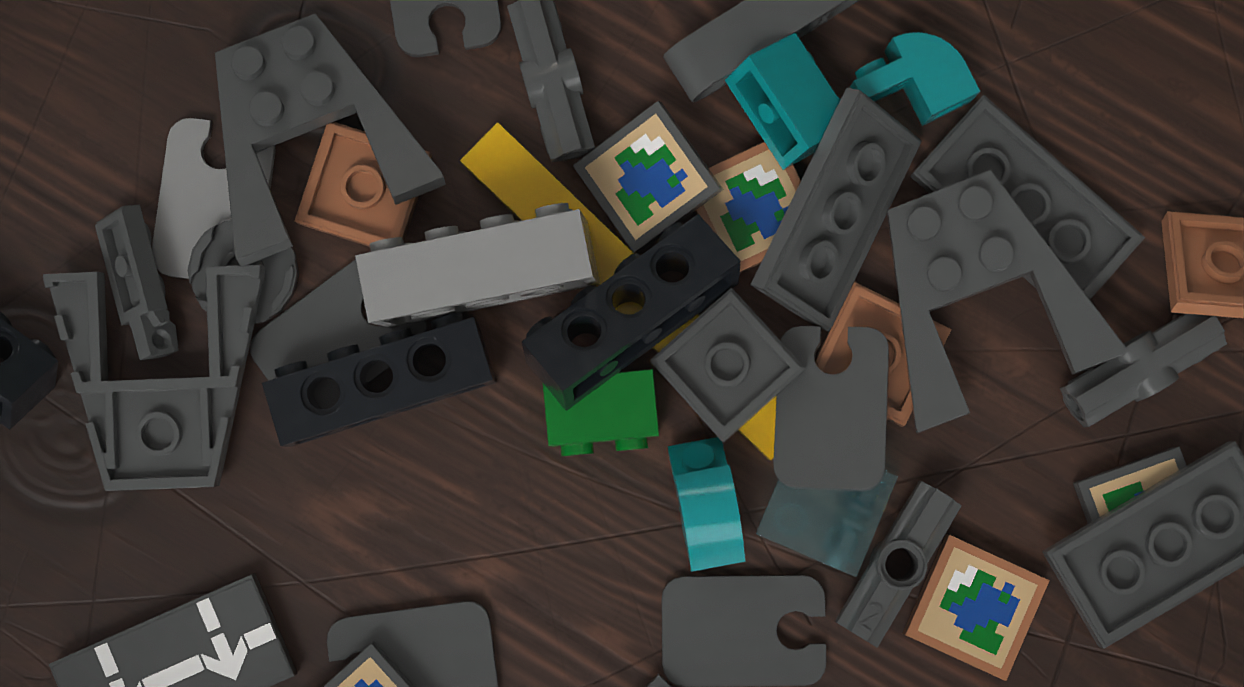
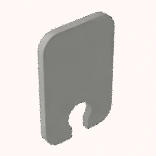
[152,118,276,279]

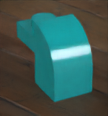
[850,32,980,126]
[667,437,746,572]

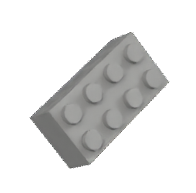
[355,203,600,328]

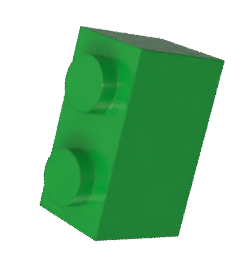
[543,369,659,456]

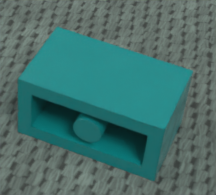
[725,33,841,170]

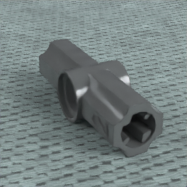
[507,0,595,163]
[1060,313,1227,428]
[835,481,962,647]

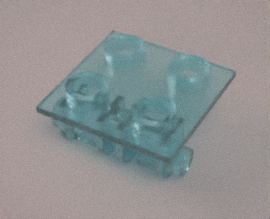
[756,469,898,577]

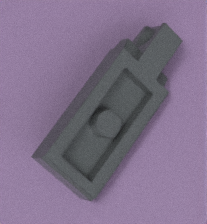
[95,204,179,360]

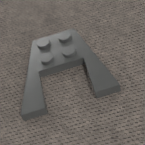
[215,14,446,267]
[887,170,1128,434]
[43,265,265,491]

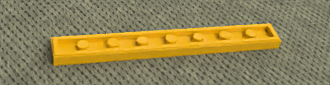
[460,122,777,460]

